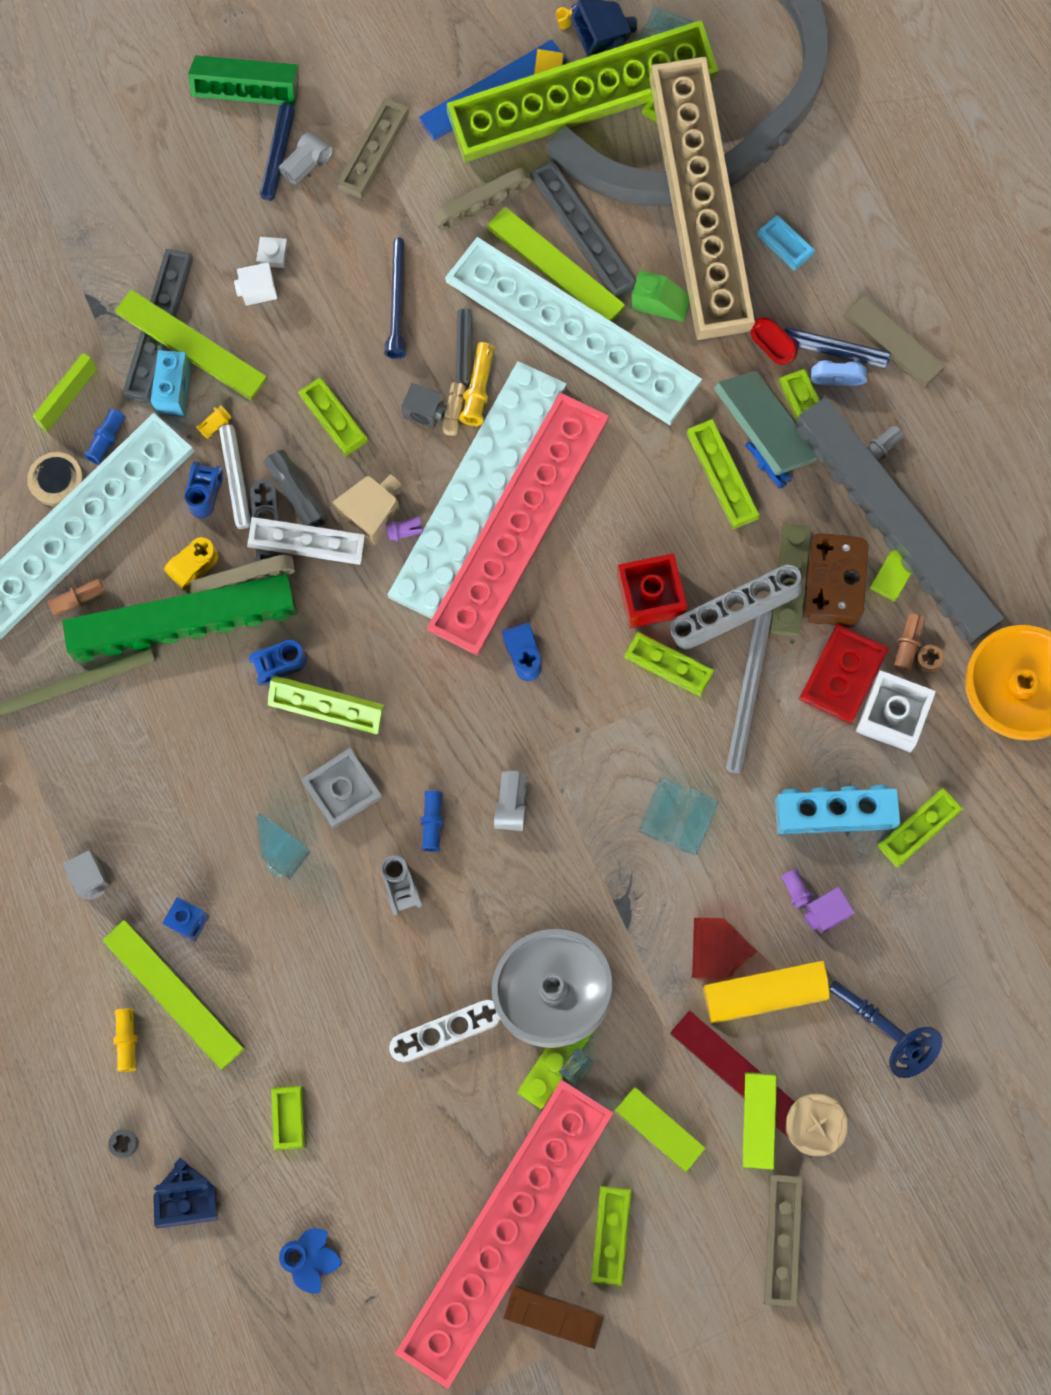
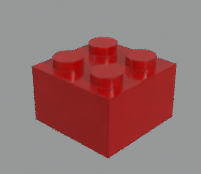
[617,553,687,629]

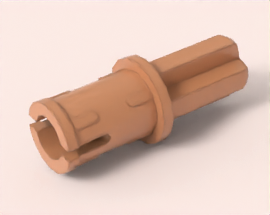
[47,579,105,617]
[893,614,925,672]

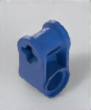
[184,461,223,518]
[501,622,541,681]
[248,640,307,685]

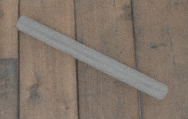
[726,610,772,774]

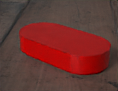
[750,317,798,365]

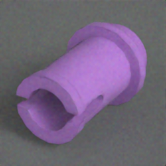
[386,516,423,542]
[781,869,813,909]

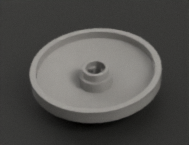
[492,929,613,1048]

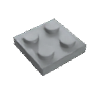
[301,748,382,830]

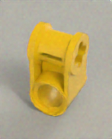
[164,537,219,591]

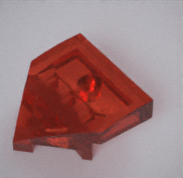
[692,918,757,979]

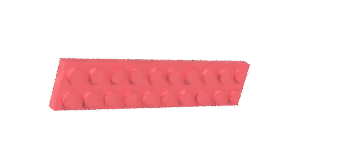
[427,393,609,656]
[395,1080,613,1389]

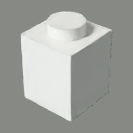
[234,262,278,306]

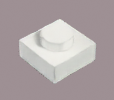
[256,237,288,268]

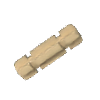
[442,382,466,436]

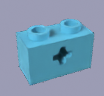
[151,350,192,417]

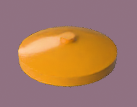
[965,625,1051,740]

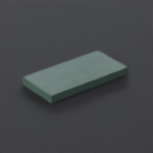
[714,370,817,476]

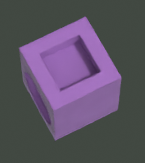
[804,887,855,935]

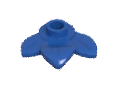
[279,1228,342,1294]

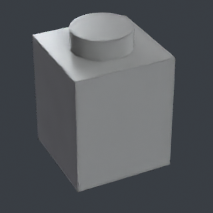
[63,850,111,900]

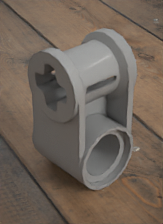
[381,855,422,916]

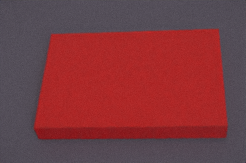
[799,623,889,725]

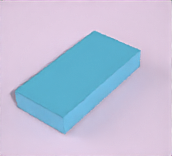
[757,215,815,271]

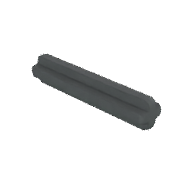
[456,308,472,387]

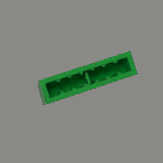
[188,55,299,106]

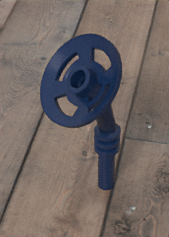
[829,980,942,1078]

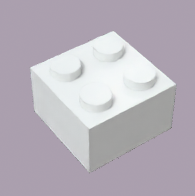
[855,670,936,753]

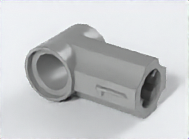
[279,131,333,185]
[494,771,527,831]

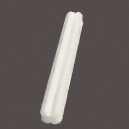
[219,425,251,530]

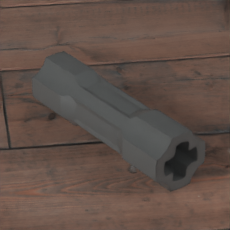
[264,450,328,527]

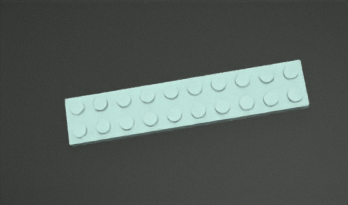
[445,237,702,425]
[387,361,567,619]
[0,413,194,640]

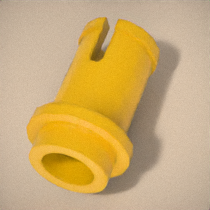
[195,405,232,440]

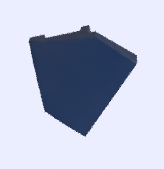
[153,1158,218,1229]

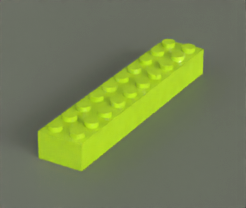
[447,20,719,163]

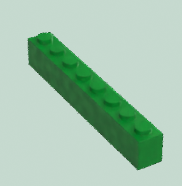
[62,574,297,662]

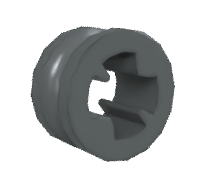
[108,1130,138,1158]

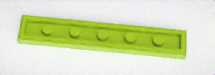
[487,207,625,322]
[115,289,267,401]
[102,920,245,1071]

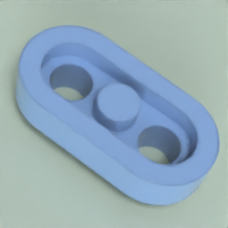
[811,360,867,386]

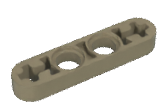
[433,168,531,230]
[189,555,295,593]

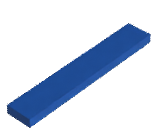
[419,39,566,141]

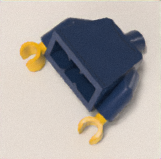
[555,0,637,57]

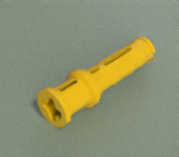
[459,342,495,426]

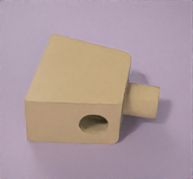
[332,474,402,545]

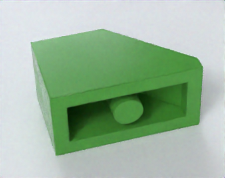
[631,270,690,322]

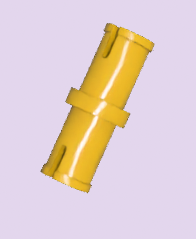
[113,1008,138,1072]

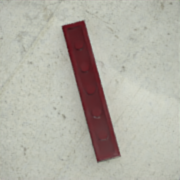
[670,1010,812,1157]

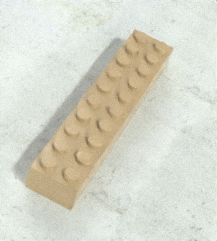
[649,57,755,340]

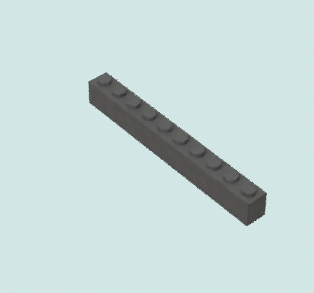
[795,397,1004,645]

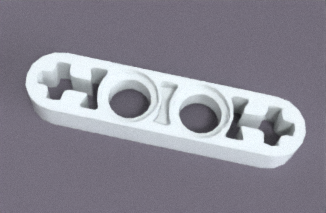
[389,1000,500,1063]

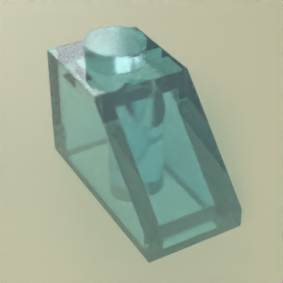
[256,813,311,880]

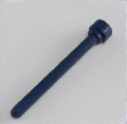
[384,237,406,359]

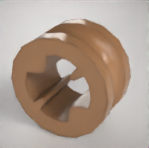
[915,645,944,673]

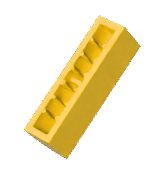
[703,961,829,1024]

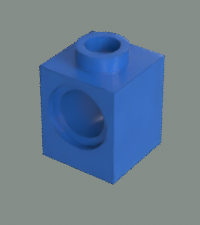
[162,897,209,942]

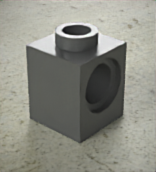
[401,383,447,429]

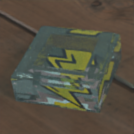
[559,1048,594,1087]

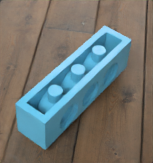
[775,785,900,835]

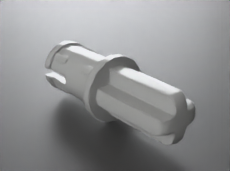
[867,426,904,461]

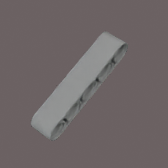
[670,565,803,650]

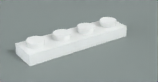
[247,517,365,565]

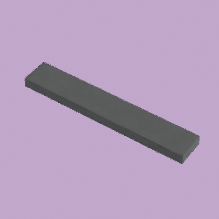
[530,160,636,298]
[122,249,193,403]

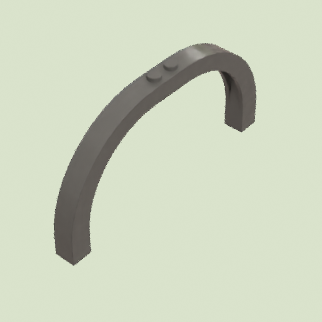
[547,0,828,206]

